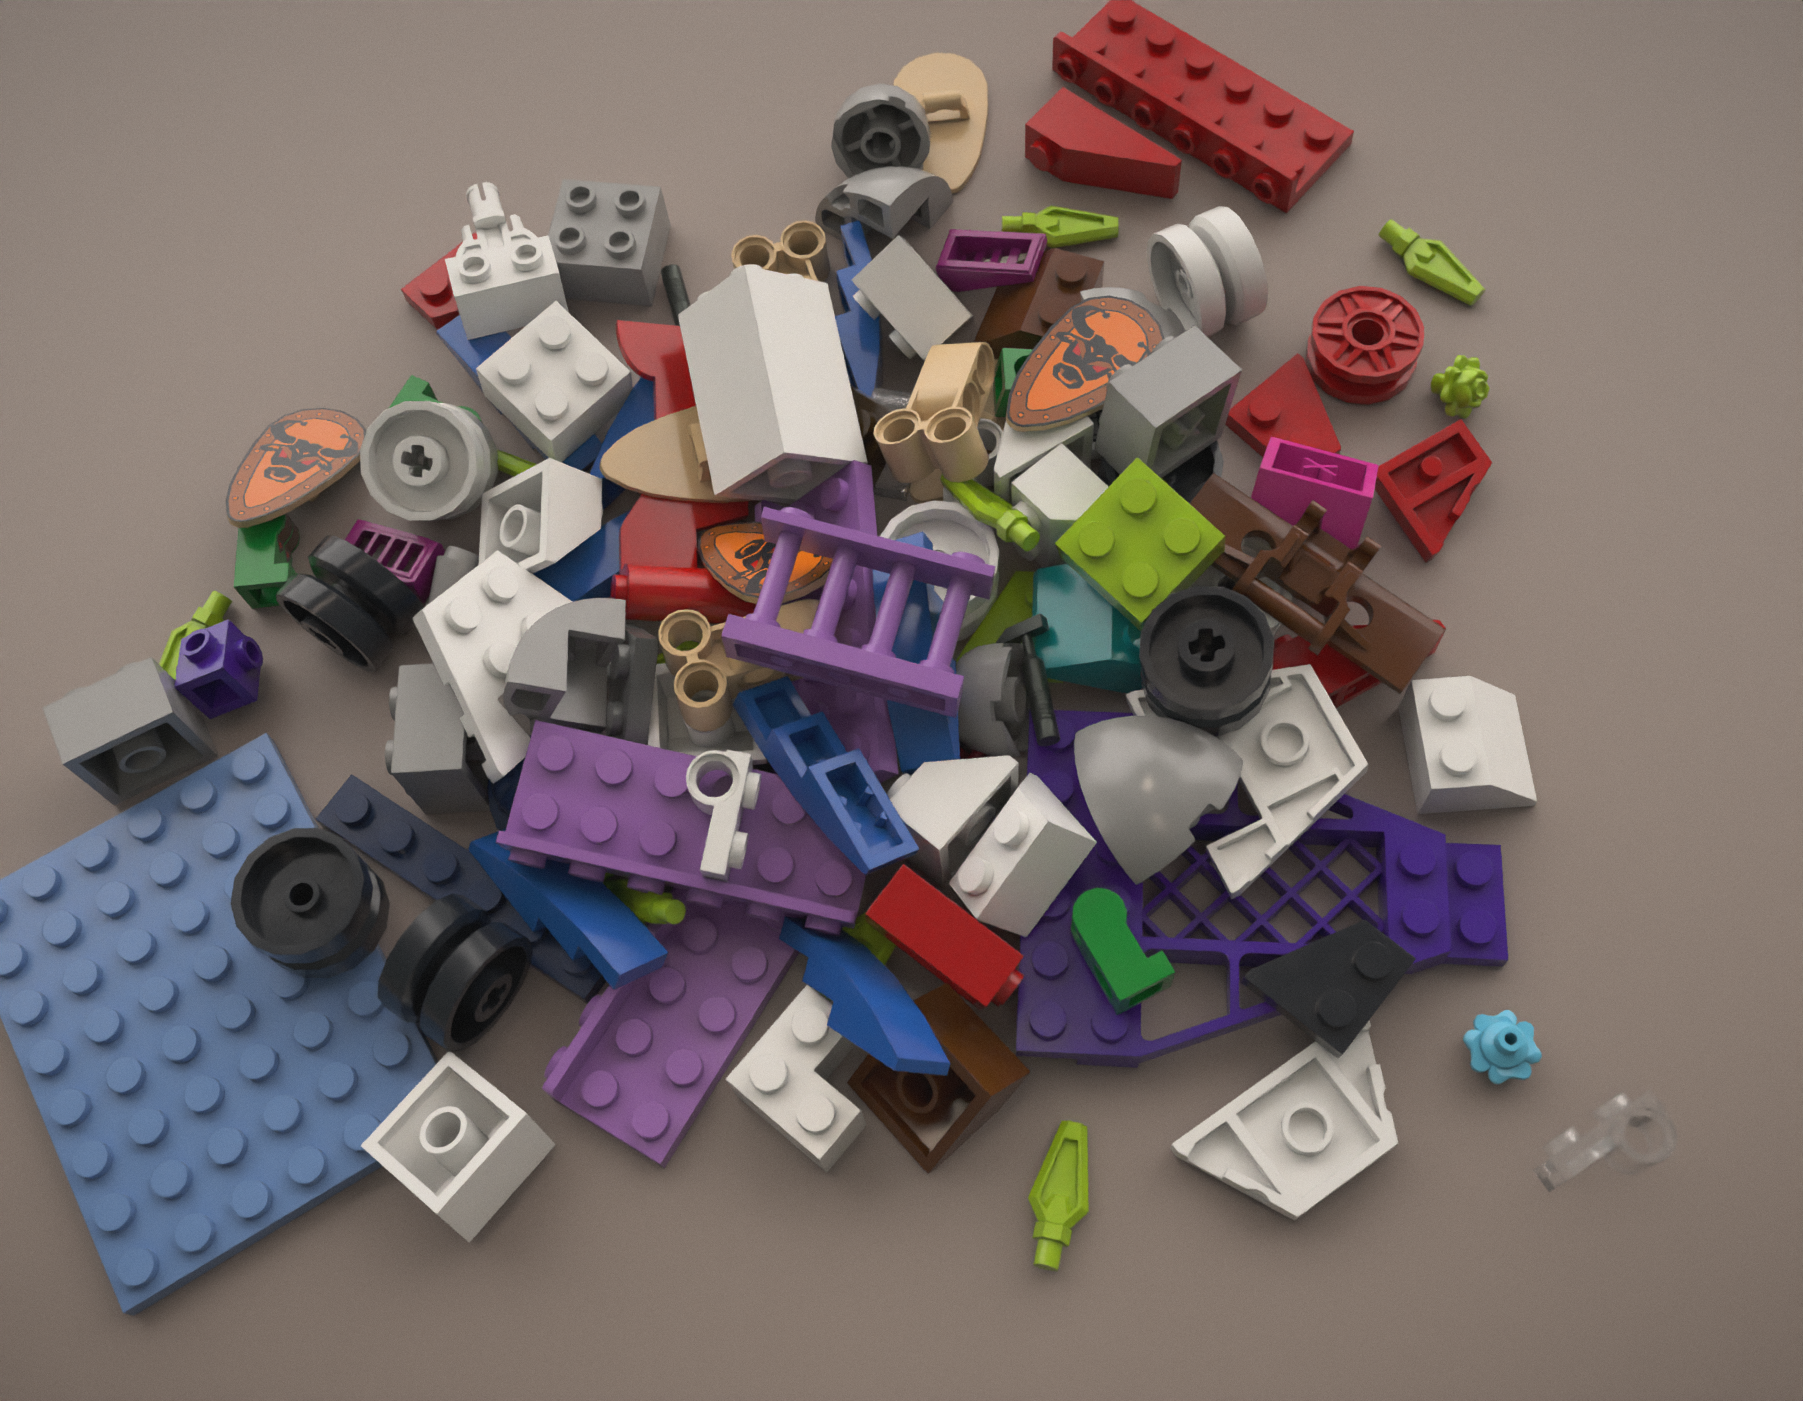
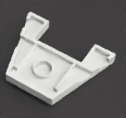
[412,550,610,784]
[1126,664,1368,899]

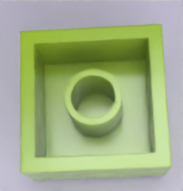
[1055,457,1225,631]

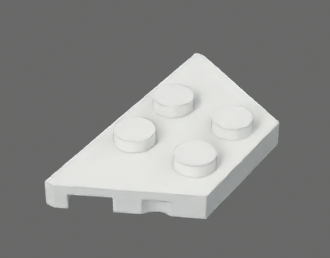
[1170,1020,1398,1221]

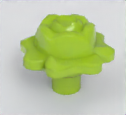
[1430,355,1490,419]

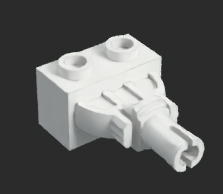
[445,182,569,340]

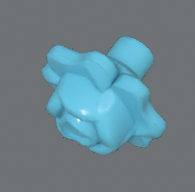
[1463,1010,1542,1085]

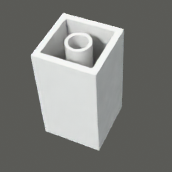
[678,264,868,504]

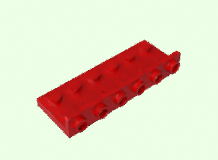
[1052,0,1354,214]

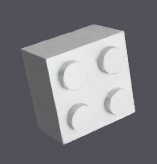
[476,301,633,462]

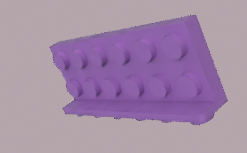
[755,460,898,783]
[496,720,866,936]
[542,888,806,1168]

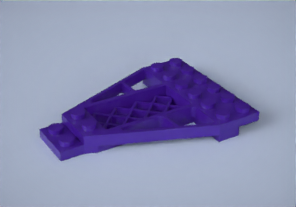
[1016,709,1508,1068]

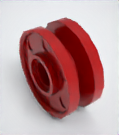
[1305,286,1424,405]

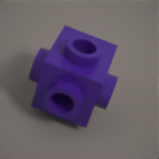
[174,619,263,719]

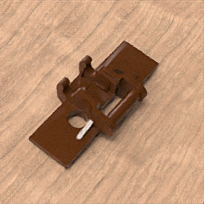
[1190,473,1446,694]

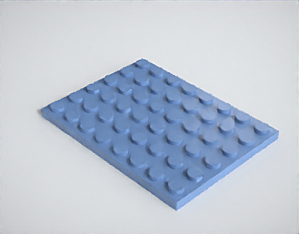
[0,733,439,1316]

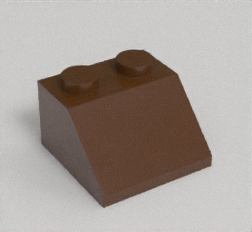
[974,248,1104,359]
[847,983,1031,1174]

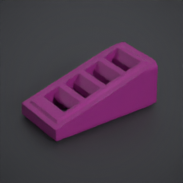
[935,229,1048,292]
[345,519,445,604]

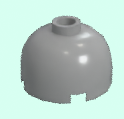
[831,83,931,178]
[956,643,1030,757]

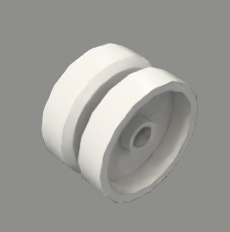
[1147,206,1268,337]
[360,401,498,521]
[880,500,1000,641]

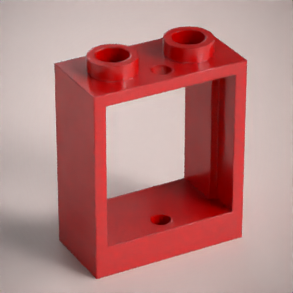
[865,864,1025,1010]

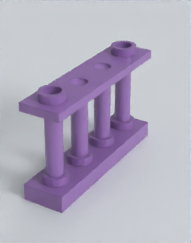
[721,507,995,718]

